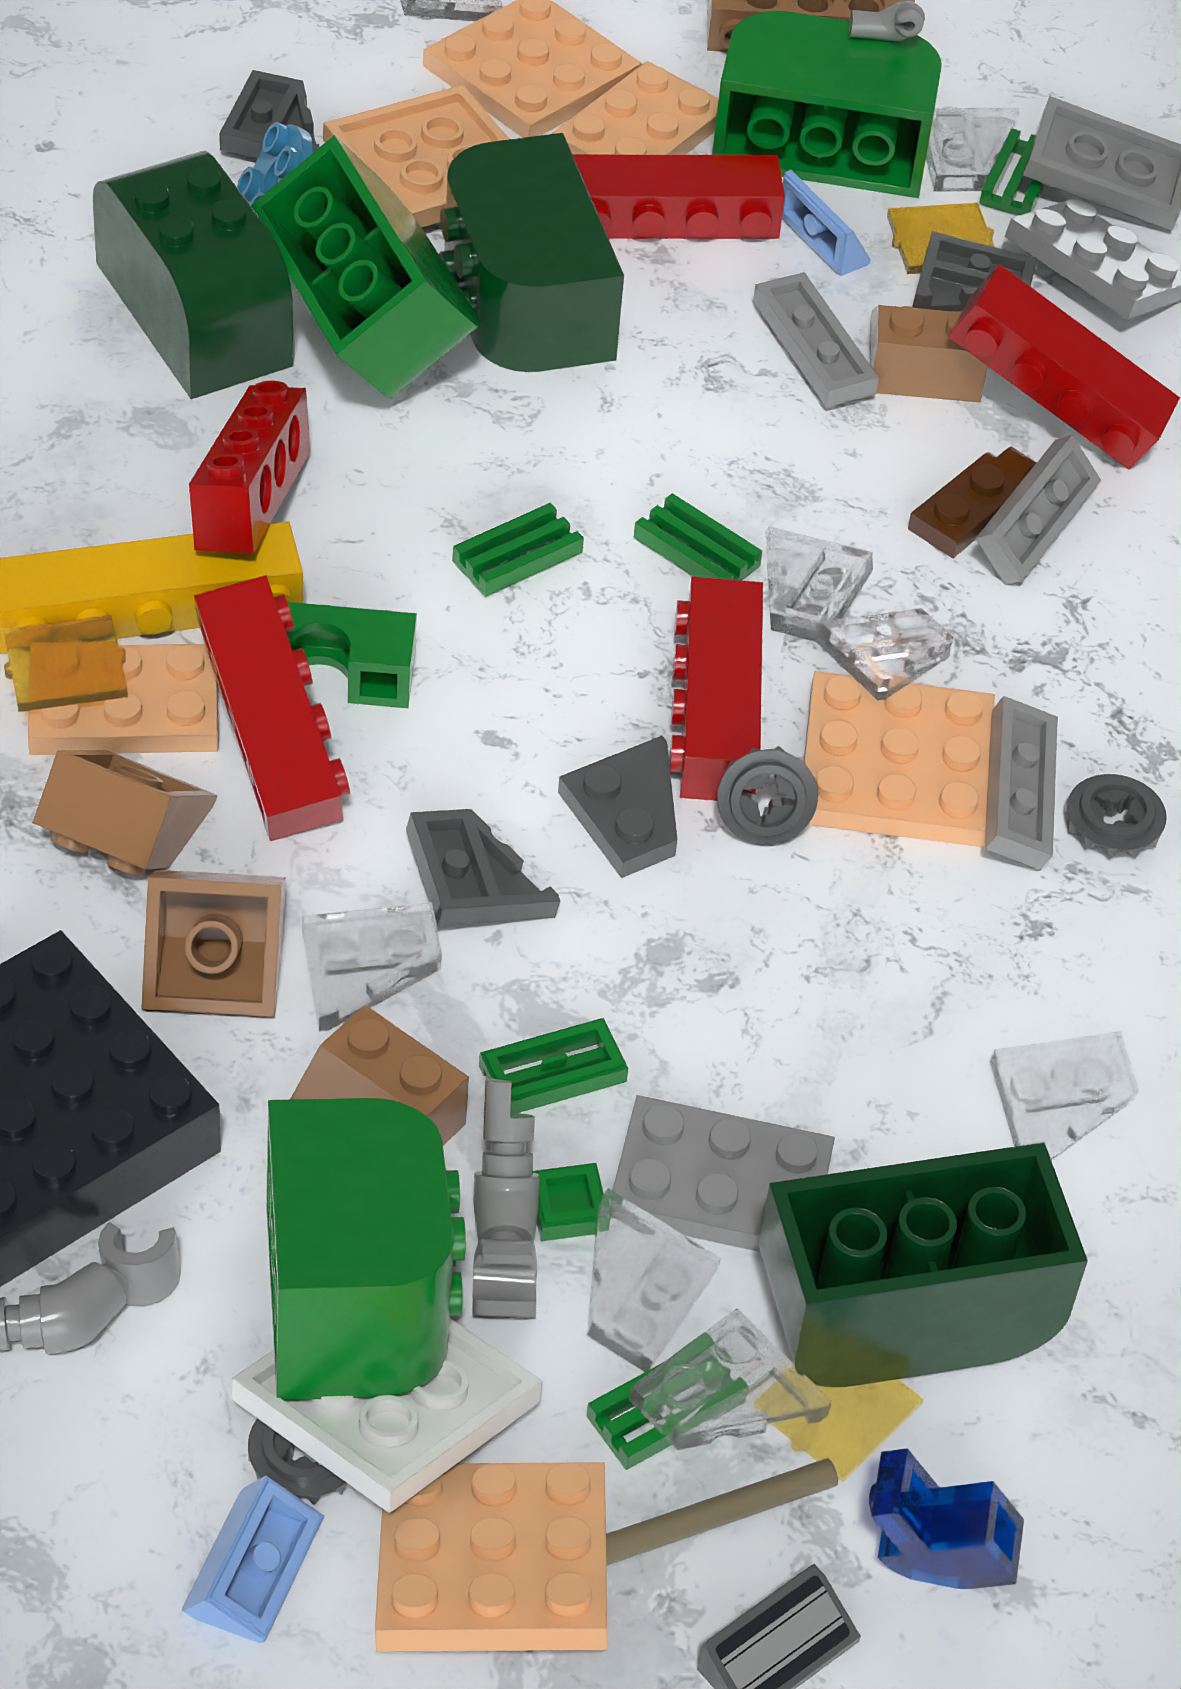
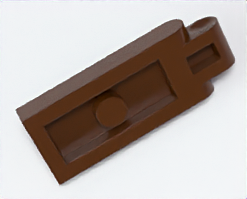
[908,446,1037,558]

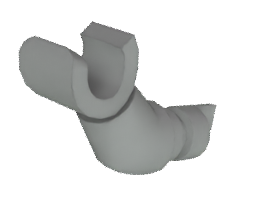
[472,1079,540,1318]
[0,1222,181,1354]

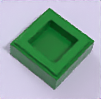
[533,1163,610,1242]

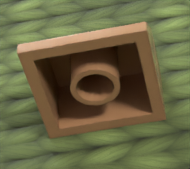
[870,305,988,403]
[32,750,217,876]
[141,870,286,1017]
[290,1004,469,1146]

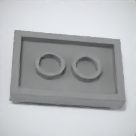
[1023,96,1181,230]
[1004,199,1181,320]
[608,1095,835,1252]

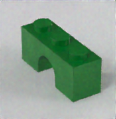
[286,602,417,709]

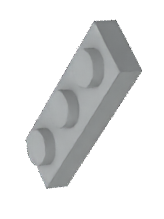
[753,272,879,407]
[975,435,1101,585]
[985,696,1058,870]

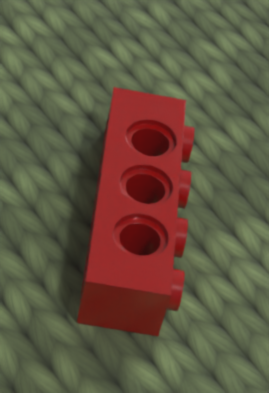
[189,380,310,554]

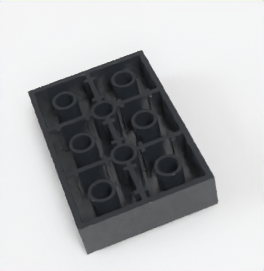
[0,930,221,1287]

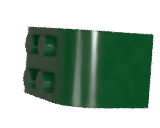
[439,133,624,372]
[93,151,293,399]
[759,1142,1088,1387]

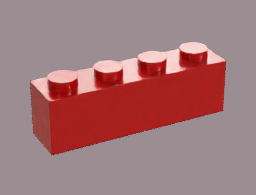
[572,154,785,239]
[947,264,1180,470]
[194,575,350,841]
[669,577,763,801]

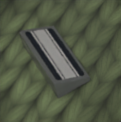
[697,1564,861,1689]

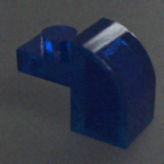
[869,1448,1024,1589]

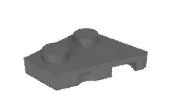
[219,70,320,158]
[912,231,1037,311]
[558,736,677,878]
[406,809,561,926]

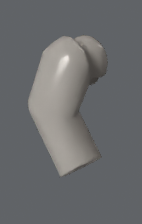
[848,1,925,42]

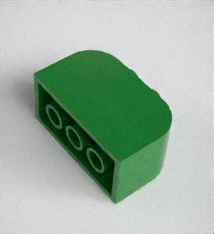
[712,11,942,198]
[251,135,481,398]
[266,1098,466,1400]

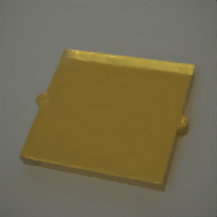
[887,202,995,274]
[3,615,128,712]
[753,1366,923,1482]

